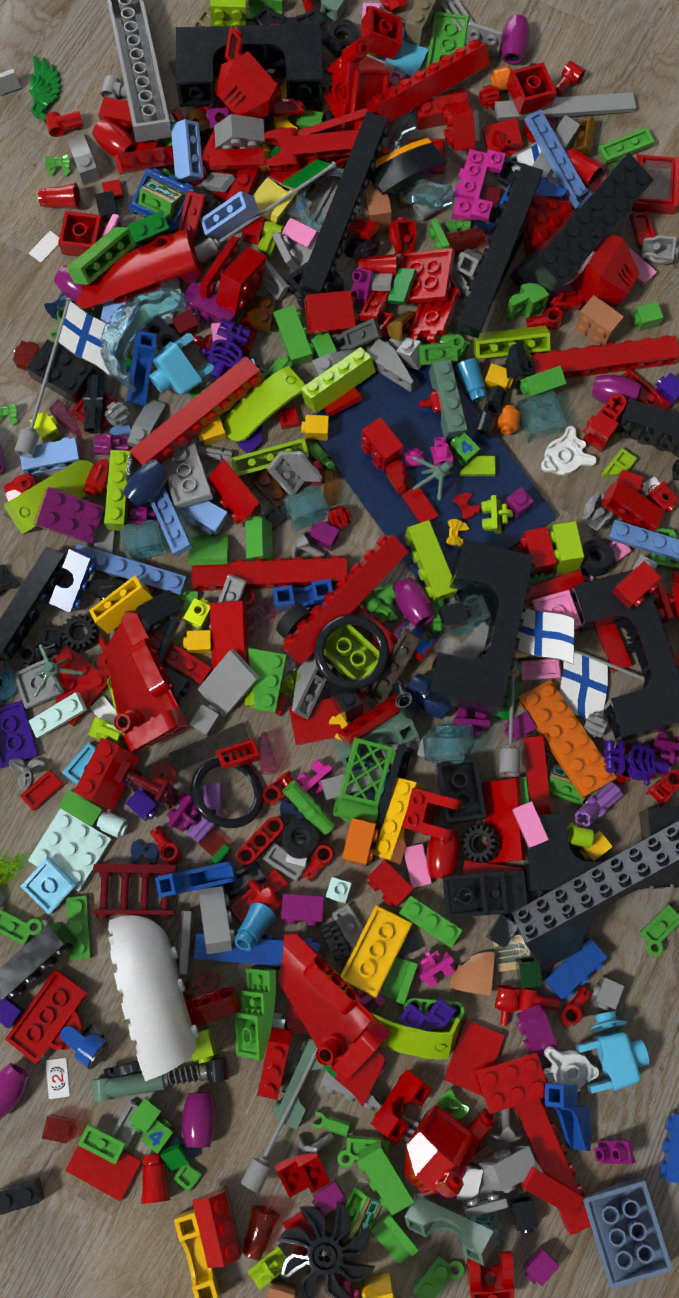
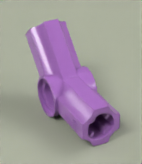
[574,782,623,827]
[186,783,225,843]

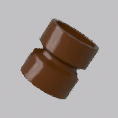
[186,108,214,145]

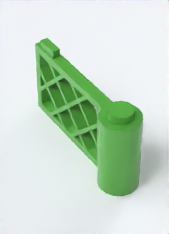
[333,738,396,823]

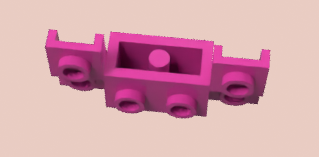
[451,149,505,222]

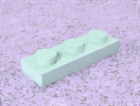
[29,692,87,738]

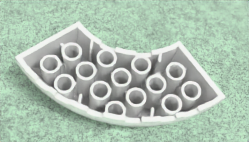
[108,915,199,1081]

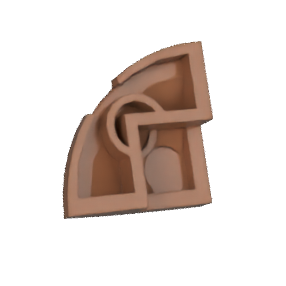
[448,952,495,996]

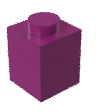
[505,487,534,520]
[309,520,339,551]
[504,711,537,743]
[312,1179,346,1215]
[523,1246,559,1286]

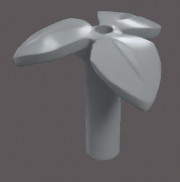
[292,531,324,559]
[9,758,45,791]
[487,1108,524,1142]
[299,1132,335,1154]

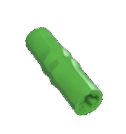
[283,780,335,835]

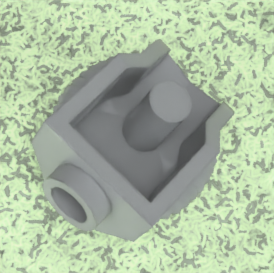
[641,235,679,265]
[582,490,613,531]

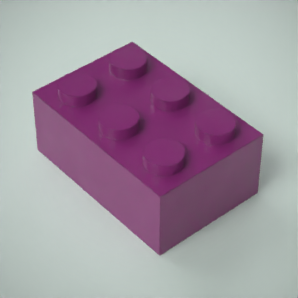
[33,487,104,544]

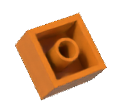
[342,818,378,867]

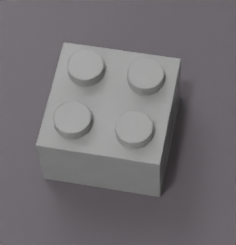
[214,114,265,149]
[476,1145,539,1193]

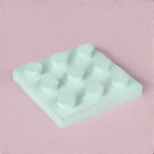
[28,808,113,892]

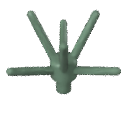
[413,457,454,501]
[33,644,84,697]

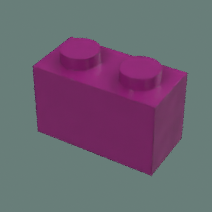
[281,894,324,926]
[516,1004,558,1057]

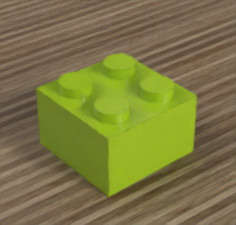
[210,0,246,27]
[549,521,584,574]

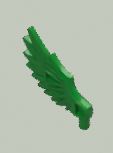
[28,56,61,123]

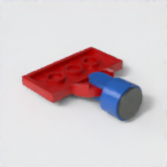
[5,969,109,1069]

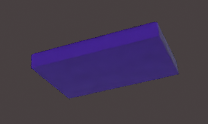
[0,700,40,769]

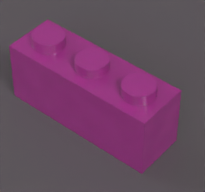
[181,281,242,331]

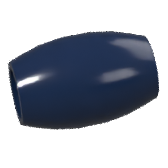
[123,459,170,508]
[406,673,453,720]

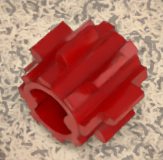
[479,85,500,109]
[327,505,352,528]

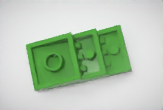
[234,967,276,1060]

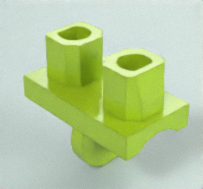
[481,495,513,534]
[247,1245,287,1290]

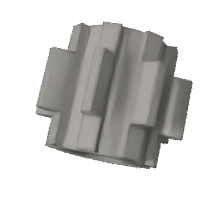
[105,402,130,426]
[583,712,608,738]

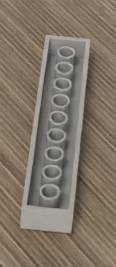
[107,0,172,142]

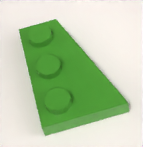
[248,648,287,714]

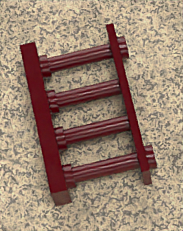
[114,760,179,810]
[91,864,178,919]

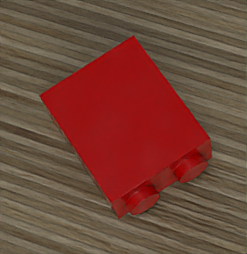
[304,290,358,336]

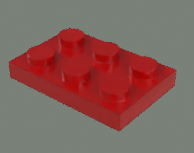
[476,1052,547,1114]

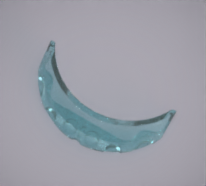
[384,110,453,209]
[100,288,188,393]

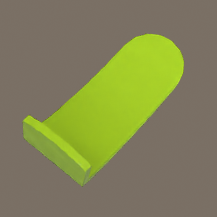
[224,366,306,442]
[4,460,94,534]
[372,1013,460,1060]

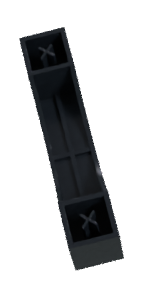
[512,821,679,970]

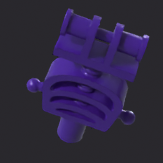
[202,318,251,380]
[604,740,669,786]

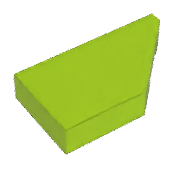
[601,447,637,477]
[460,456,495,476]

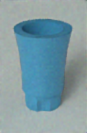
[454,358,488,403]
[234,903,275,951]

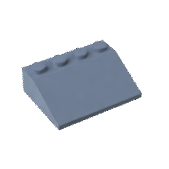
[583,1176,673,1289]

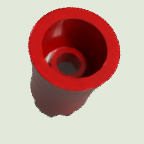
[566,148,605,186]
[38,183,81,209]
[358,253,398,279]
[141,1153,171,1204]

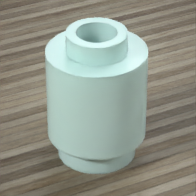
[97,812,129,838]

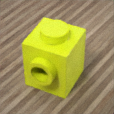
[29,411,61,443]
[183,598,210,630]

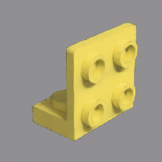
[253,178,298,224]

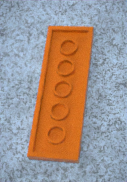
[516,679,617,799]

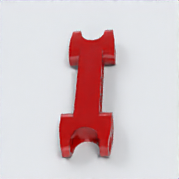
[264,120,391,171]

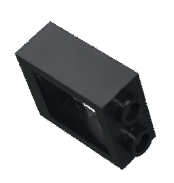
[286,264,344,309]

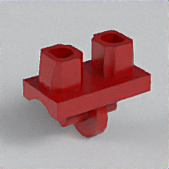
[654,584,677,623]

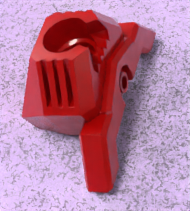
[216,26,306,119]
[323,37,390,132]
[550,233,640,310]
[405,1105,496,1198]

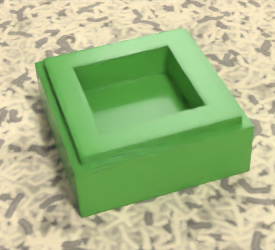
[173,1162,203,1192]

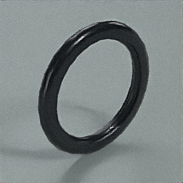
[314,614,389,690]
[191,757,264,828]

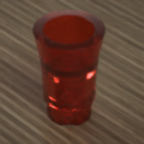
[444,227,486,257]
[242,1205,280,1260]

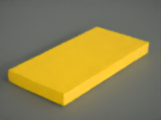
[340,905,413,999]

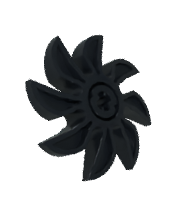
[277,1201,375,1298]

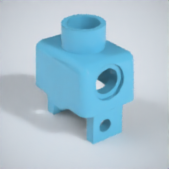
[149,333,214,395]
[575,1031,650,1094]

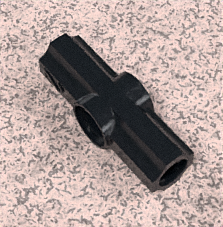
[83,375,105,434]
[475,385,506,439]

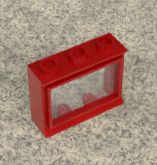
[631,153,679,215]

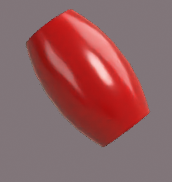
[93,120,137,157]
[426,830,460,879]

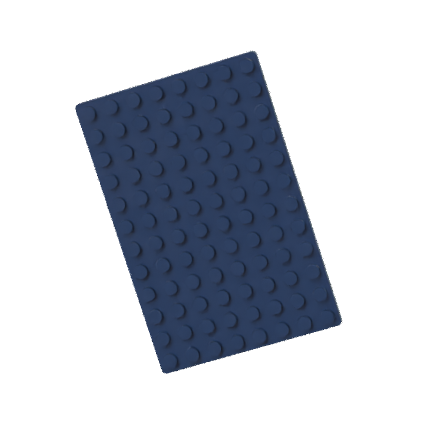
[304,343,556,590]

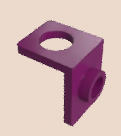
[206,103,229,128]

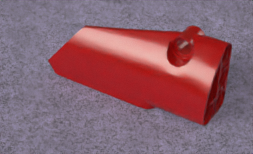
[76,228,203,310]
[104,611,188,753]
[278,933,391,1082]

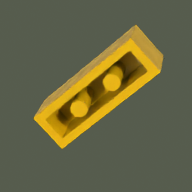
[89,575,153,634]

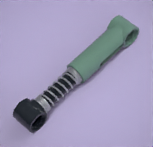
[92,1057,230,1102]

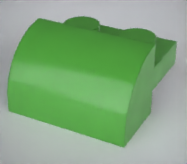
[505,283,549,323]

